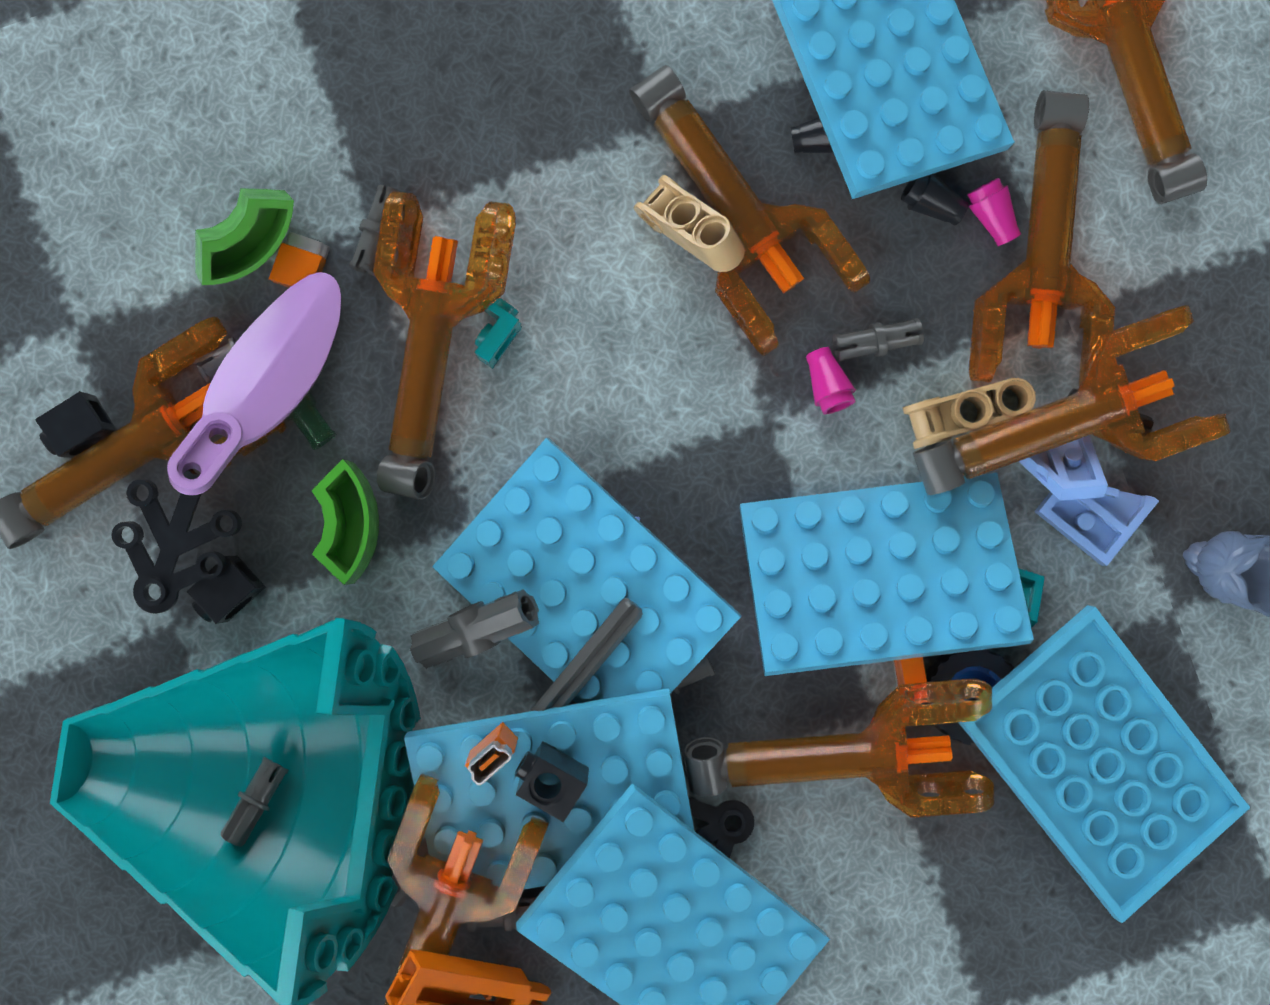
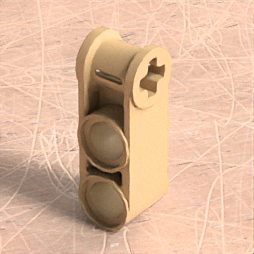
[634,175,745,272]
[903,378,1036,449]

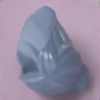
[1183,531,1270,617]

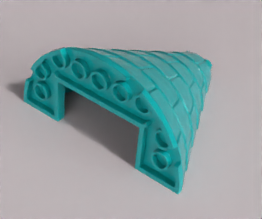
[50,617,421,1005]

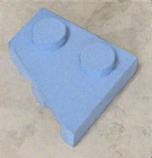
[1001,427,1108,501]
[1034,487,1159,566]

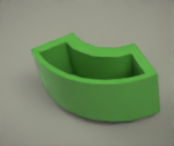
[195,188,294,285]
[312,459,379,585]

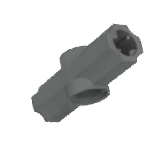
[410,589,539,669]

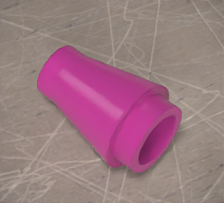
[967,178,1021,246]
[806,347,856,415]

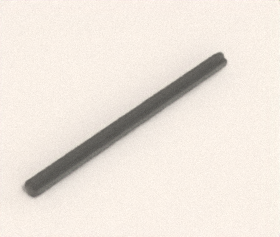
[391,598,643,907]

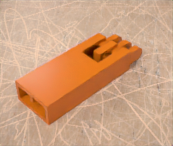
[385,949,552,1005]

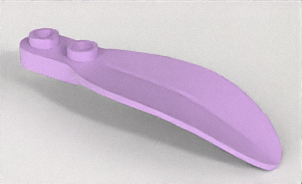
[167,272,341,495]

